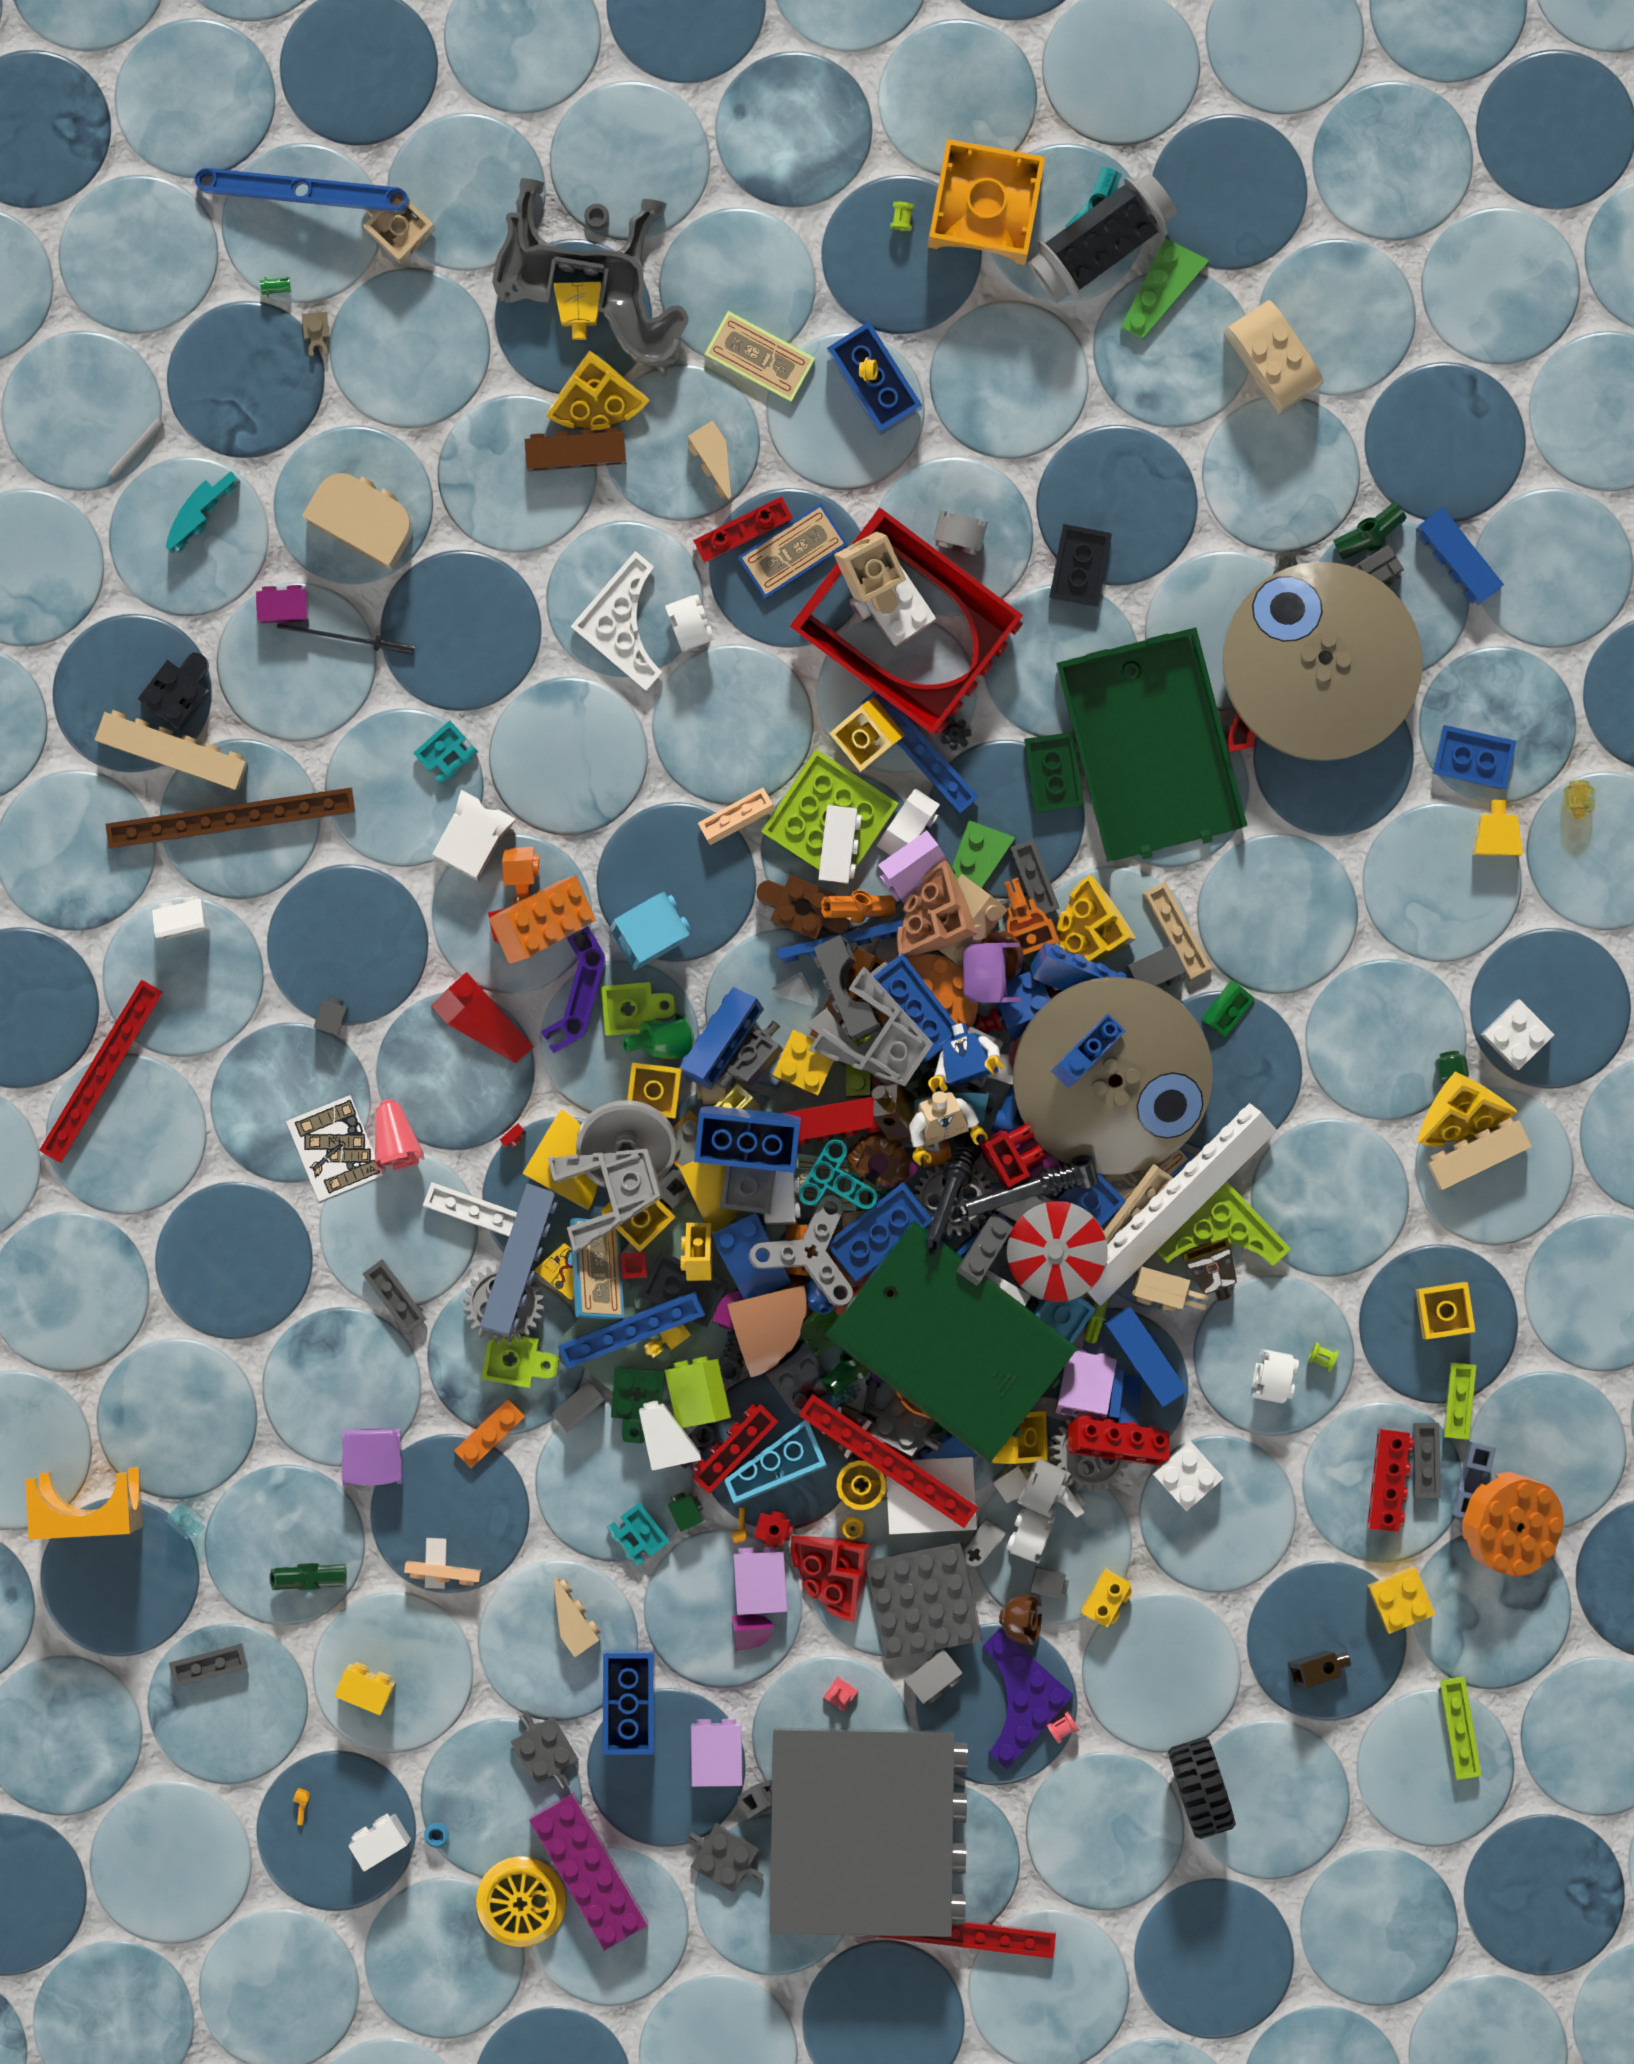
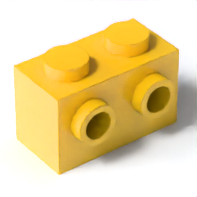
[681,1223,713,1281]
[1080,1568,1133,1628]

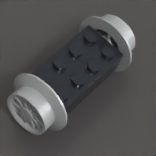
[1028,174,1178,303]

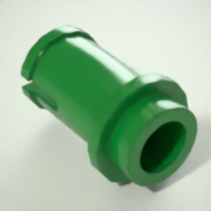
[260,276,291,297]

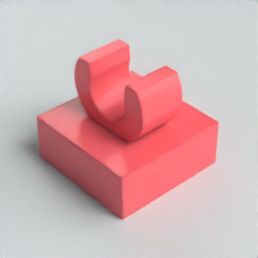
[823,1676,858,1712]

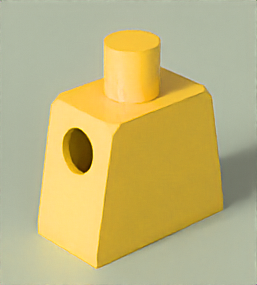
[1472,800,1523,856]

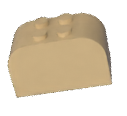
[1224,300,1323,415]
[302,473,413,571]

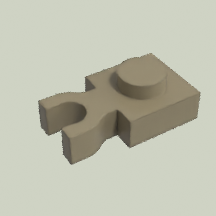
[302,311,330,357]

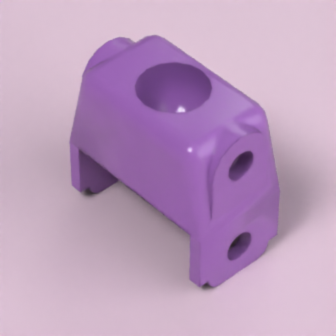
[963,943,1021,1003]
[342,1428,404,1485]

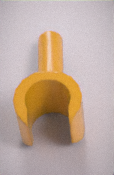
[732,1508,747,1544]
[293,1788,310,1825]

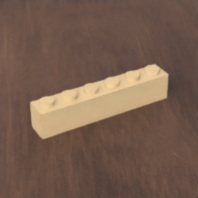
[95,710,248,791]

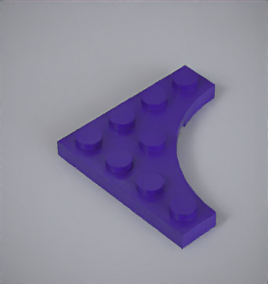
[983,1628,1074,1769]

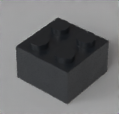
[765,1339,829,1415]

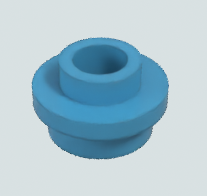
[424,1822,449,1848]

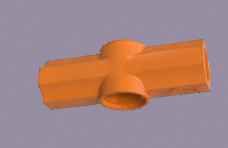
[821,890,896,923]

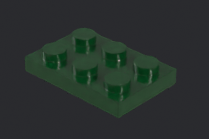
[1024,732,1084,813]

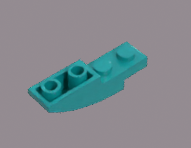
[165,471,240,554]

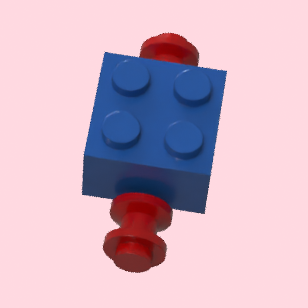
[974,971,1062,1040]

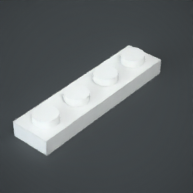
[423,1182,517,1237]

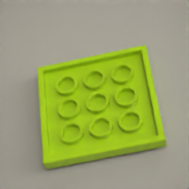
[761,749,899,887]

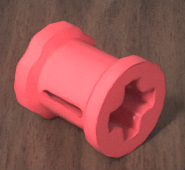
[1047,1712,1080,1744]

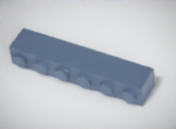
[480,1184,558,1337]

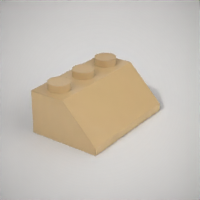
[937,874,1008,968]

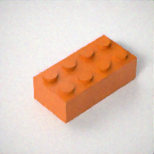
[489,875,596,964]

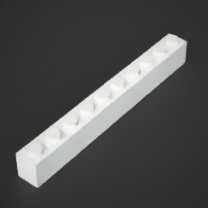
[1087,1103,1277,1306]

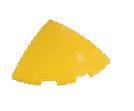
[545,350,649,430]
[1057,874,1136,963]
[1417,1072,1518,1147]
[523,1109,598,1211]
[679,1161,739,1234]

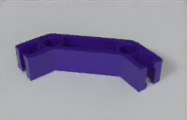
[541,926,606,1054]

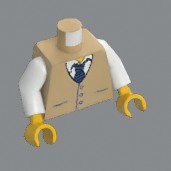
[909,1091,988,1166]

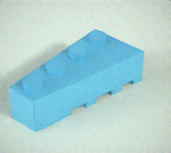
[724,1420,827,1505]

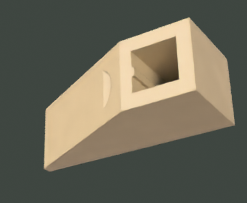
[687,420,732,502]
[554,1577,601,1657]

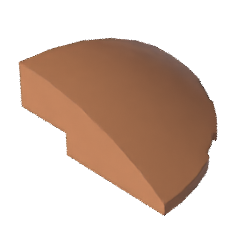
[897,860,977,957]
[727,1286,807,1378]

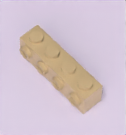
[1426,1118,1532,1190]

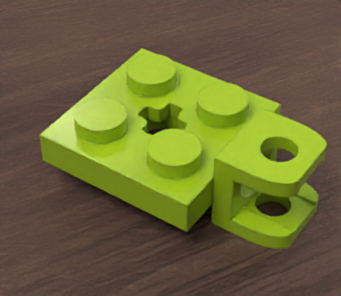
[601,982,677,1036]
[481,1335,559,1388]

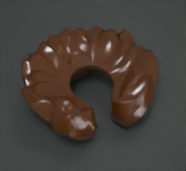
[847,1132,910,1192]

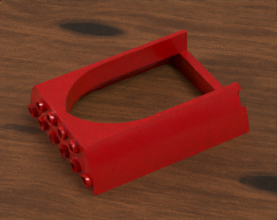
[789,507,1024,735]

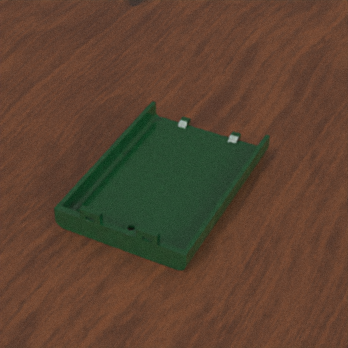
[1056,627,1248,862]
[824,1220,1078,1463]

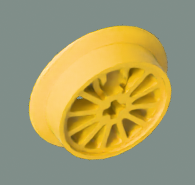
[476,1856,566,1947]

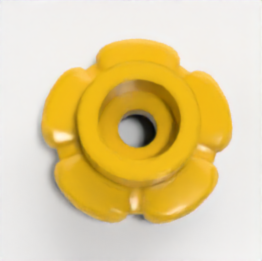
[859,357,878,382]
[840,1516,865,1541]

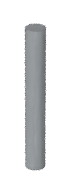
[108,418,164,479]

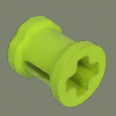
[890,202,915,231]
[1307,1342,1339,1372]

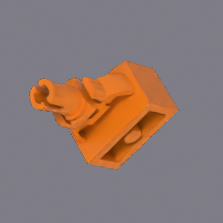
[502,847,540,904]
[1003,878,1060,955]

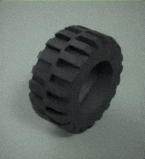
[1168,1737,1236,1839]

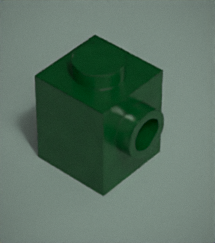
[668,1491,704,1532]

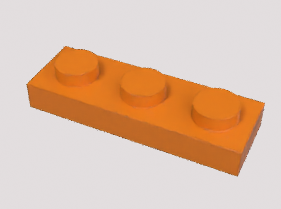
[454,1398,526,1468]

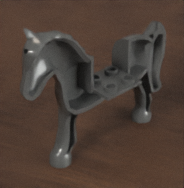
[492,178,689,376]

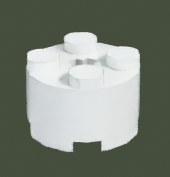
[665,594,714,652]
[1252,1349,1299,1404]
[1006,1508,1055,1563]

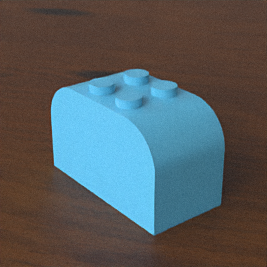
[609,892,691,972]

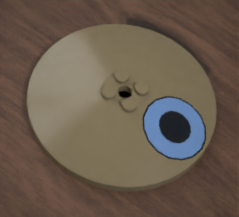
[1222,562,1423,761]
[1013,977,1213,1175]

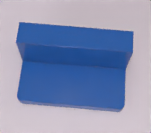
[1108,1369,1142,1424]

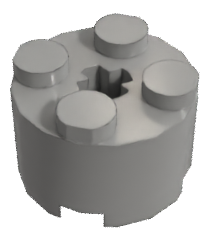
[933,510,988,555]
[1018,1459,1070,1518]

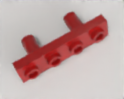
[693,496,793,563]

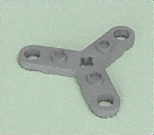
[749,1195,853,1307]

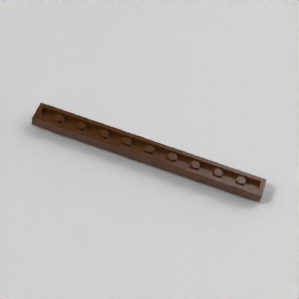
[105,787,356,849]

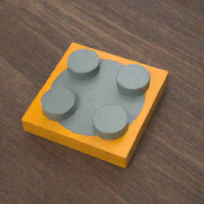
[673,1110,699,1169]

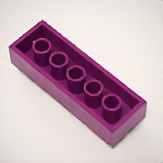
[529,1791,648,1951]

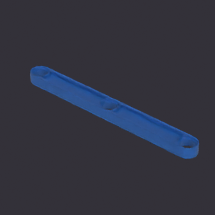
[195,168,410,213]

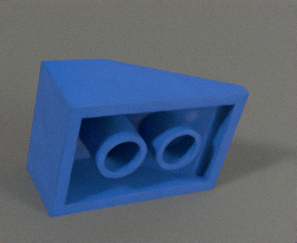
[711,1213,792,1300]

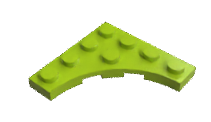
[1156,1181,1291,1266]

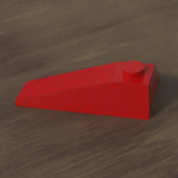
[431,972,534,1064]

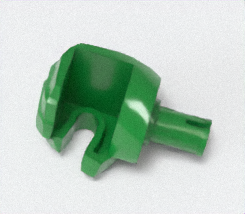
[622,1013,695,1059]

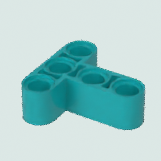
[799,1140,877,1209]

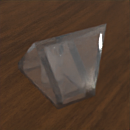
[769,972,818,1009]

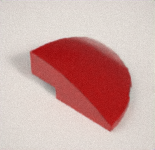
[791,1536,871,1623]

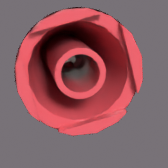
[375,1099,425,1171]

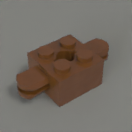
[756,874,850,940]

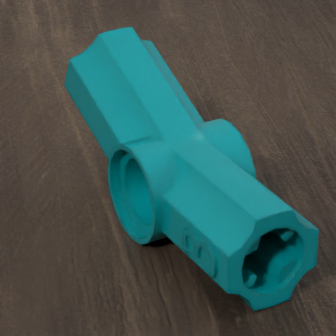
[1065,167,1122,227]

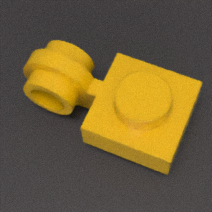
[643,1324,691,1358]

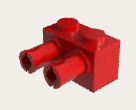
[979,1123,1046,1188]

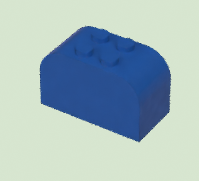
[694,1107,801,1173]
[603,1650,655,1755]

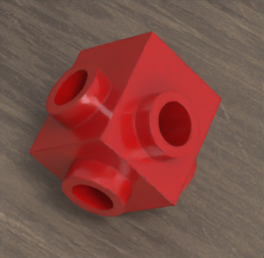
[754,1510,793,1548]

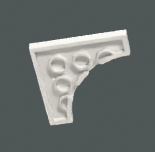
[571,551,663,692]

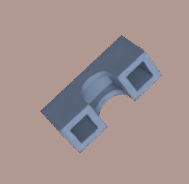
[1451,1441,1496,1518]

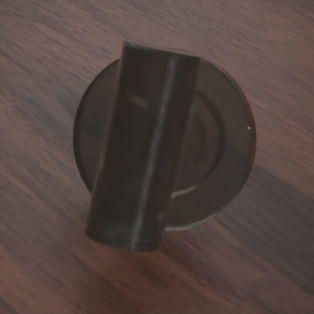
[1273,551,1298,574]

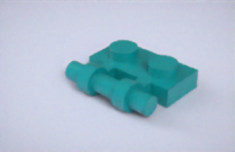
[413,720,478,785]
[606,1502,670,1567]

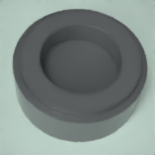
[584,203,609,230]

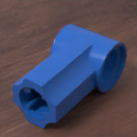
[991,1086,1022,1133]

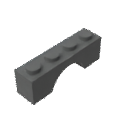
[814,935,883,1041]

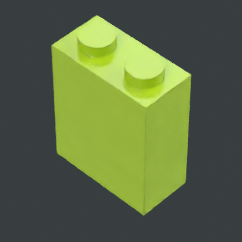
[664,1356,731,1428]

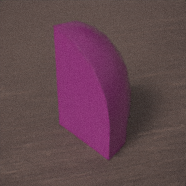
[712,1290,744,1330]
[732,1614,774,1651]

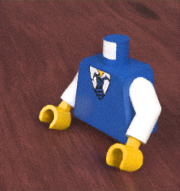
[928,1023,1004,1093]

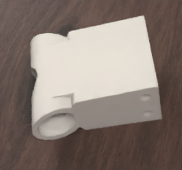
[432,790,516,881]

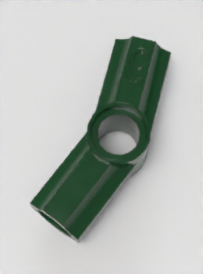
[1333,502,1407,560]
[821,1351,869,1397]
[269,1563,347,1590]

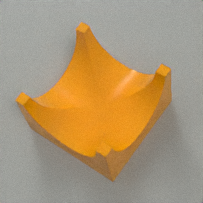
[928,139,1045,265]
[25,1467,143,1540]

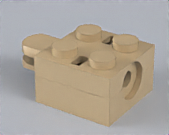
[363,194,436,265]
[834,532,906,613]
[1131,1266,1210,1312]

